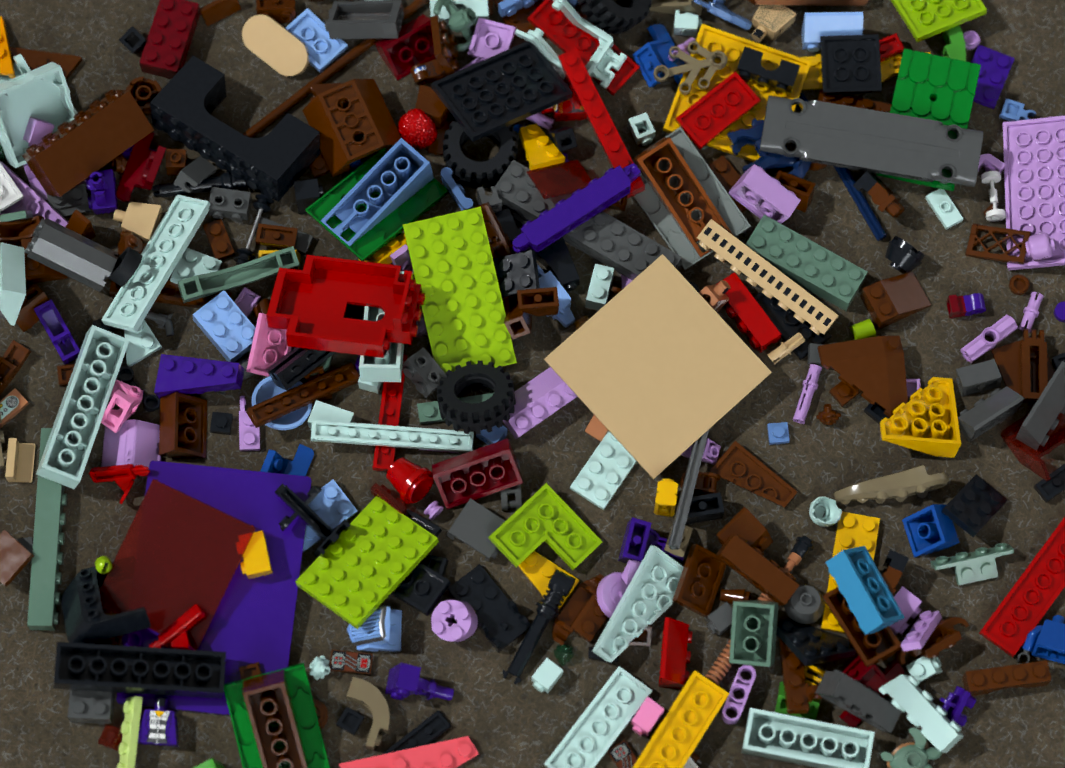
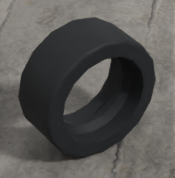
[108,247,142,286]

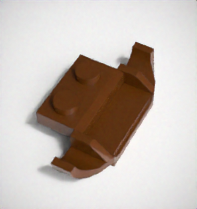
[552,574,607,646]
[896,616,970,665]

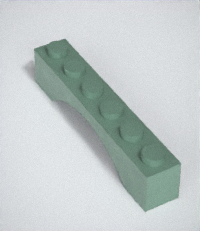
[178,246,299,303]

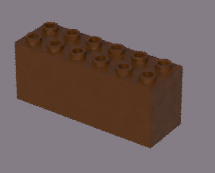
[22,89,154,197]

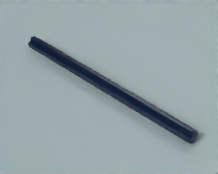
[798,92,886,241]

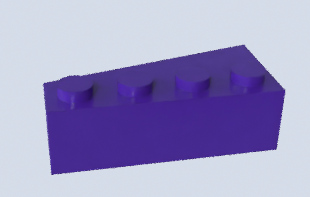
[154,354,245,399]

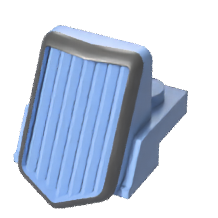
[346,606,402,652]

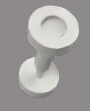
[981,171,1006,222]

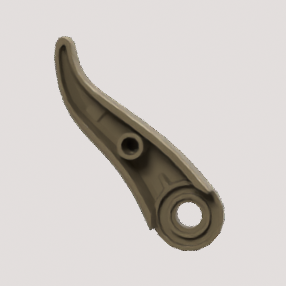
[834,465,949,505]

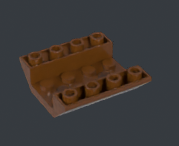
[303,79,401,177]

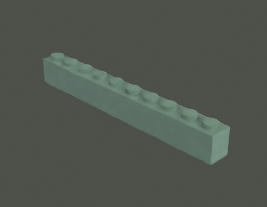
[27,428,67,630]

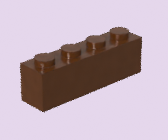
[715,534,799,606]

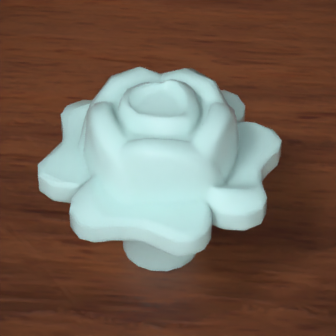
[309,655,330,680]

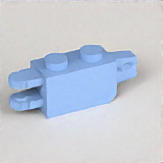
[537,265,575,328]

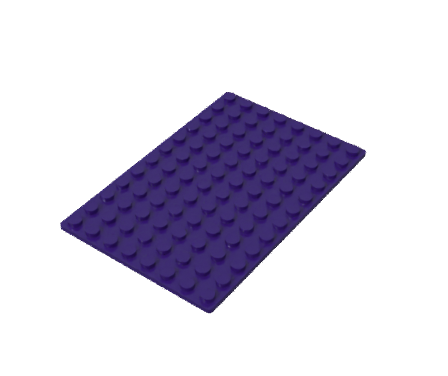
[116,461,312,715]

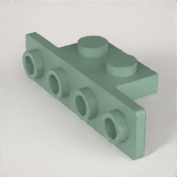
[930,543,1014,585]

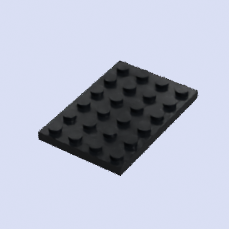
[432,41,573,142]

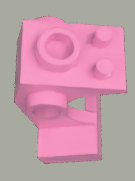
[101,379,143,433]

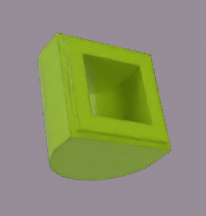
[849,319,876,340]

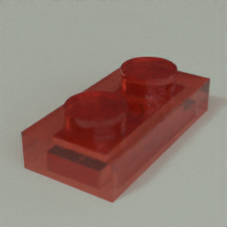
[370,483,407,514]

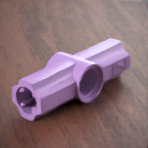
[960,314,1018,364]

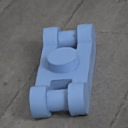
[441,167,474,211]

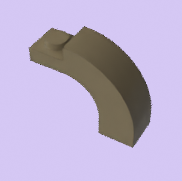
[347,677,391,751]

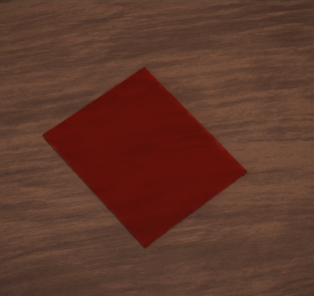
[100,479,256,650]

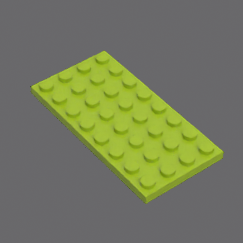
[403,207,517,373]

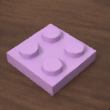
[468,18,516,58]

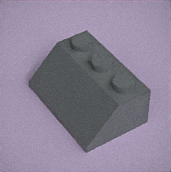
[957,386,1024,442]

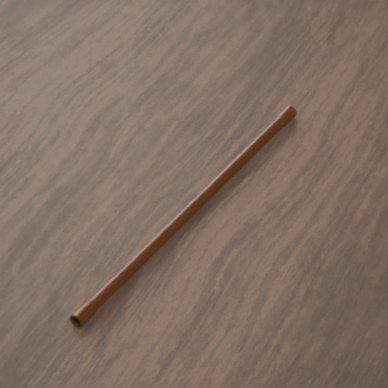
[243,0,430,138]

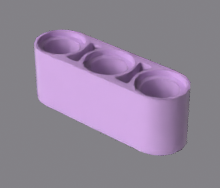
[721,665,756,725]

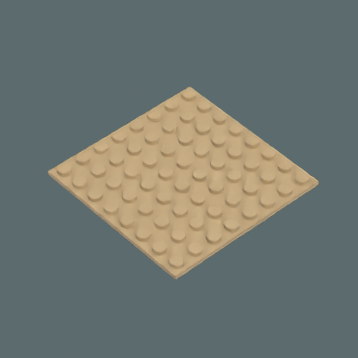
[544,254,772,479]

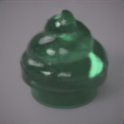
[554,644,574,666]

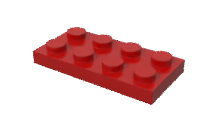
[675,71,761,149]

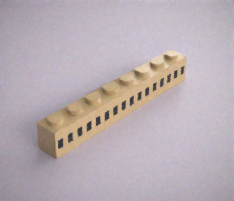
[697,219,839,336]

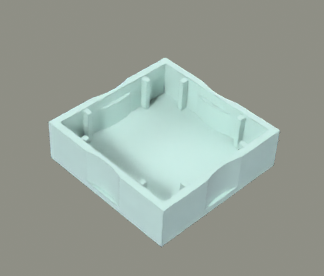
[0,62,77,168]

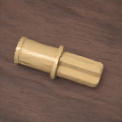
[767,333,805,365]

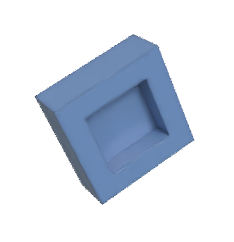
[767,422,790,445]

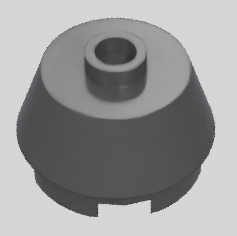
[784,584,825,624]

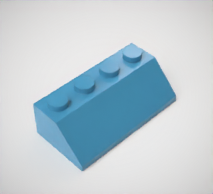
[825,546,905,635]

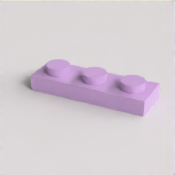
[901,611,942,652]

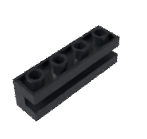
[266,347,336,390]

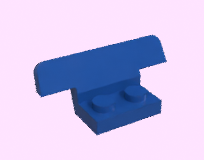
[632,24,685,87]
[260,444,314,476]

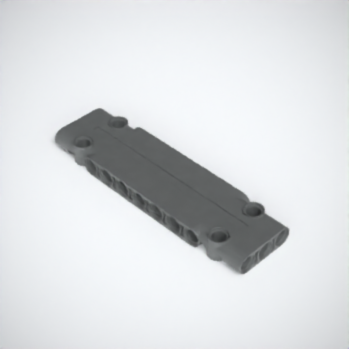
[759,95,983,187]

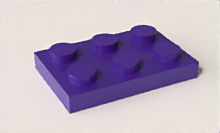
[971,44,1015,109]

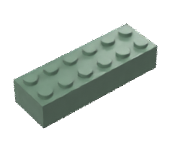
[745,215,868,311]

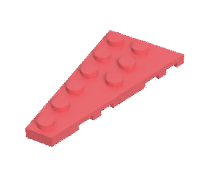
[338,736,479,768]

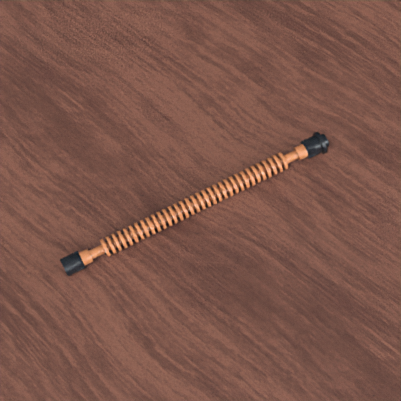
[705,536,814,685]

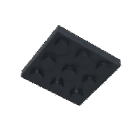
[820,34,882,95]

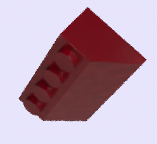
[432,438,523,509]

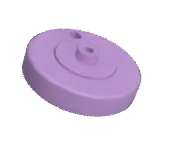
[597,572,628,618]

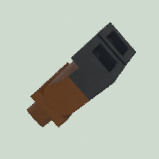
[853,171,905,217]
[881,549,909,596]

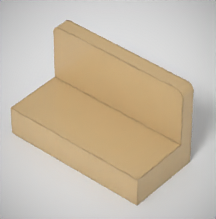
[5,438,36,483]

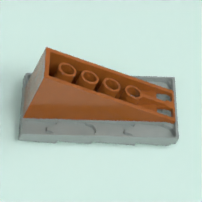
[632,127,751,270]

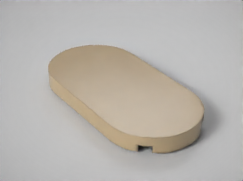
[242,15,309,76]

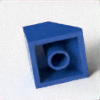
[902,504,960,558]

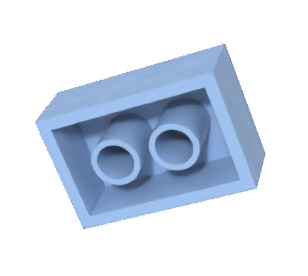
[192,290,255,362]

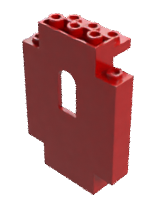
[266,255,425,358]

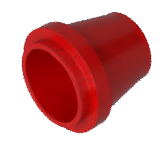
[386,457,433,504]

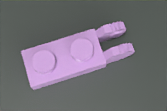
[239,396,260,451]

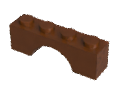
[962,660,1051,696]

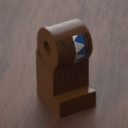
[410,59,448,86]

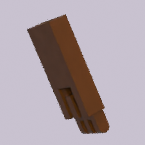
[1020,329,1048,403]

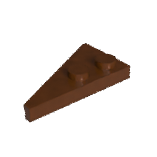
[10,47,82,80]

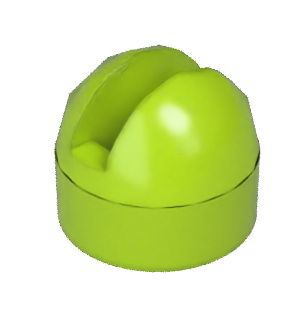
[95,556,112,574]

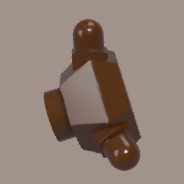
[118,231,147,257]

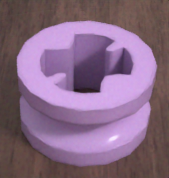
[424,500,444,520]

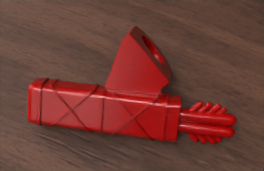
[89,464,150,505]
[148,604,205,650]

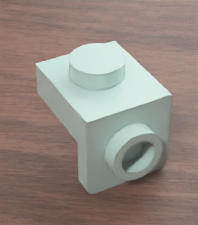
[906,656,943,683]

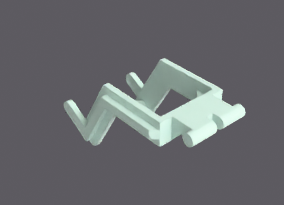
[514,0,627,89]

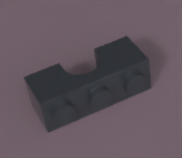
[736,47,800,93]

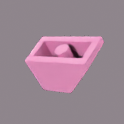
[631,697,664,737]

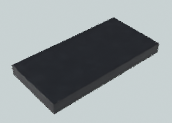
[754,290,832,360]

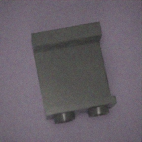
[447,498,505,562]

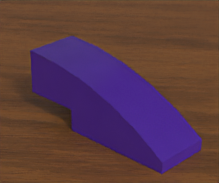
[34,300,80,365]

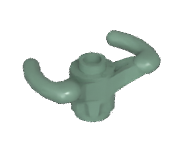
[434,0,476,51]

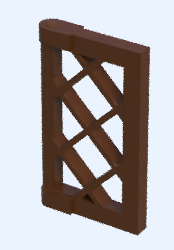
[965,223,1032,265]

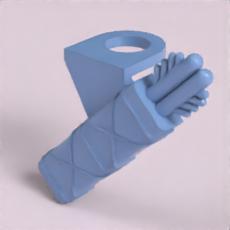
[694,0,752,30]

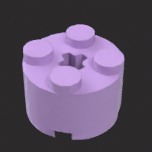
[431,600,478,642]

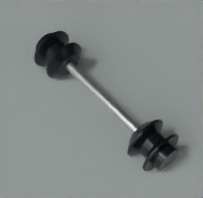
[233,192,274,265]

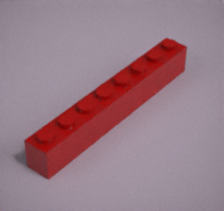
[558,48,645,199]

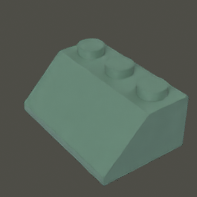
[729,600,779,667]

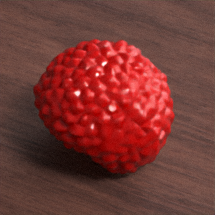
[398,108,438,149]

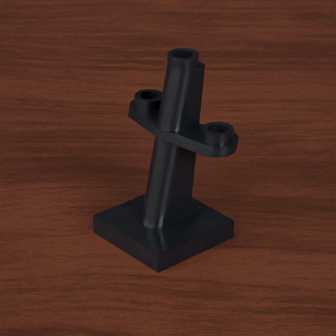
[274,484,351,558]

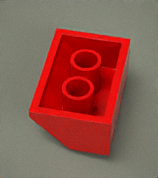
[659,617,692,689]

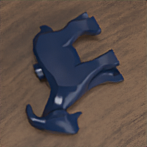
[727,118,811,179]

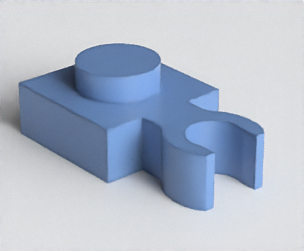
[999,98,1036,121]

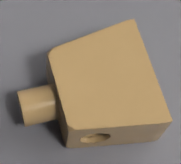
[113,202,163,244]

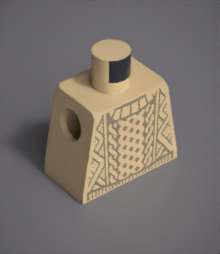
[751,5,796,42]

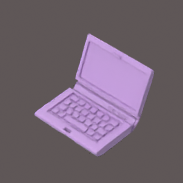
[101,419,161,468]

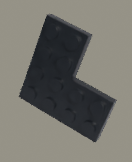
[391,509,451,616]

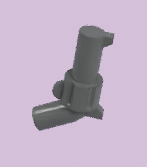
[145,311,174,337]

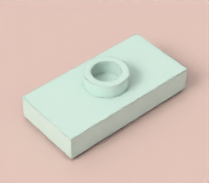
[925,189,963,230]

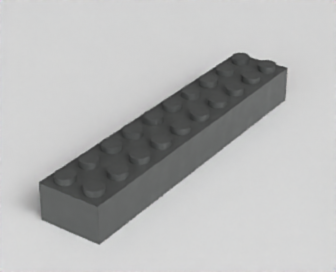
[492,160,682,280]

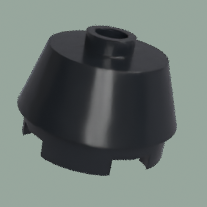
[885,235,925,273]

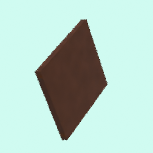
[991,334,1055,394]

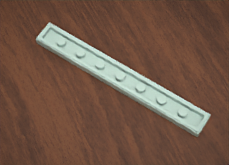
[311,420,474,453]

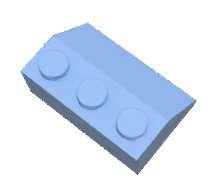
[802,12,863,52]

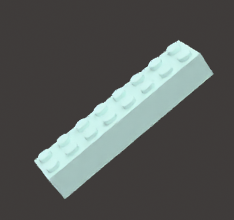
[36,325,130,489]

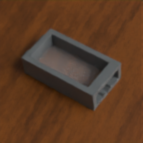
[325,0,404,39]

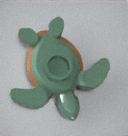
[880,727,943,768]

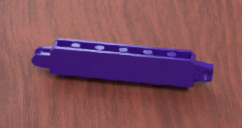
[512,163,641,253]

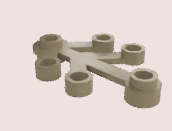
[653,41,727,95]

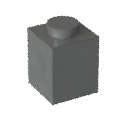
[706,602,733,637]

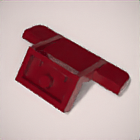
[116,132,166,202]
[839,655,905,727]

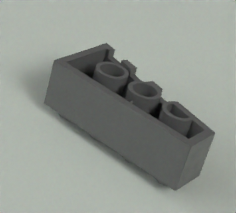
[815,670,902,733]

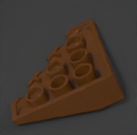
[818,336,908,418]

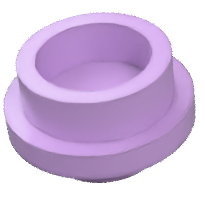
[963,30,980,49]

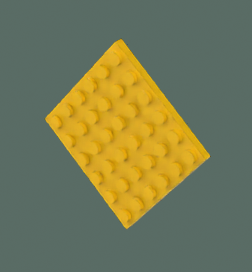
[663,24,812,162]

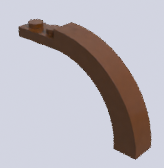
[471,202,532,340]

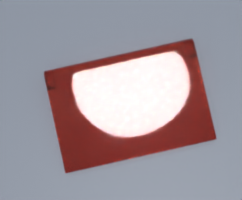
[527,160,592,199]

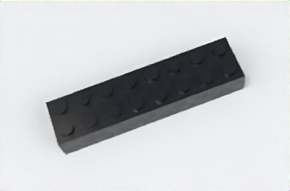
[53,642,226,698]

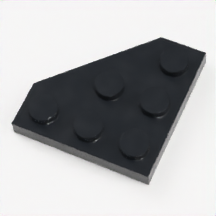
[776,619,856,666]

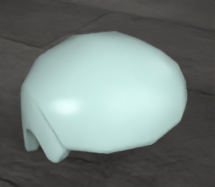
[809,496,842,527]

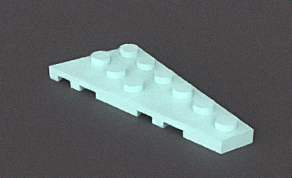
[592,545,684,662]

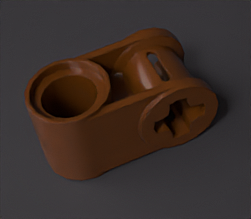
[680,472,720,495]

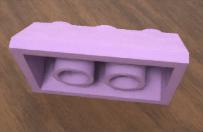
[728,164,801,224]

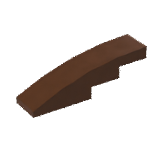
[0,340,31,395]

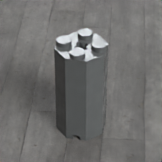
[24,218,119,292]

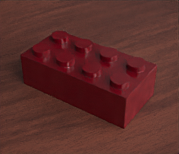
[139,0,201,79]

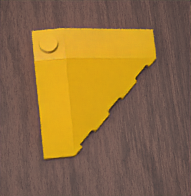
[880,377,961,458]

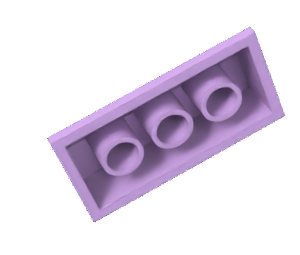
[503,367,577,439]

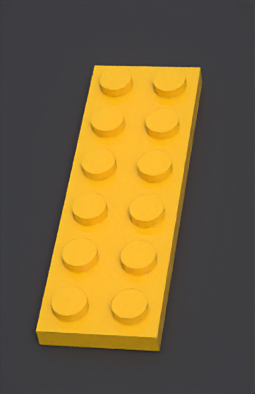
[821,511,880,634]
[632,670,729,768]

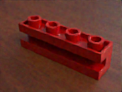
[715,272,781,353]

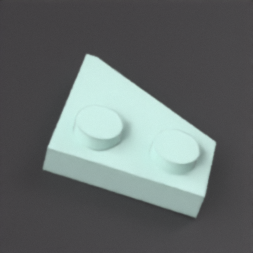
[124,320,162,367]

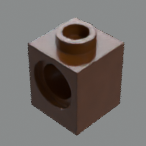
[165,149,188,176]

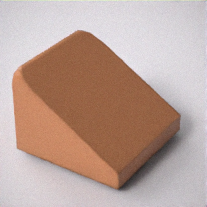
[585,415,608,442]

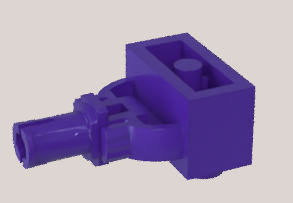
[86,169,118,214]
[618,517,684,563]
[385,663,454,701]

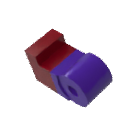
[946,293,986,318]

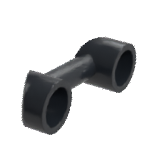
[118,366,160,412]

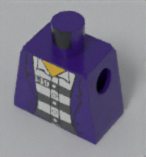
[138,698,179,747]

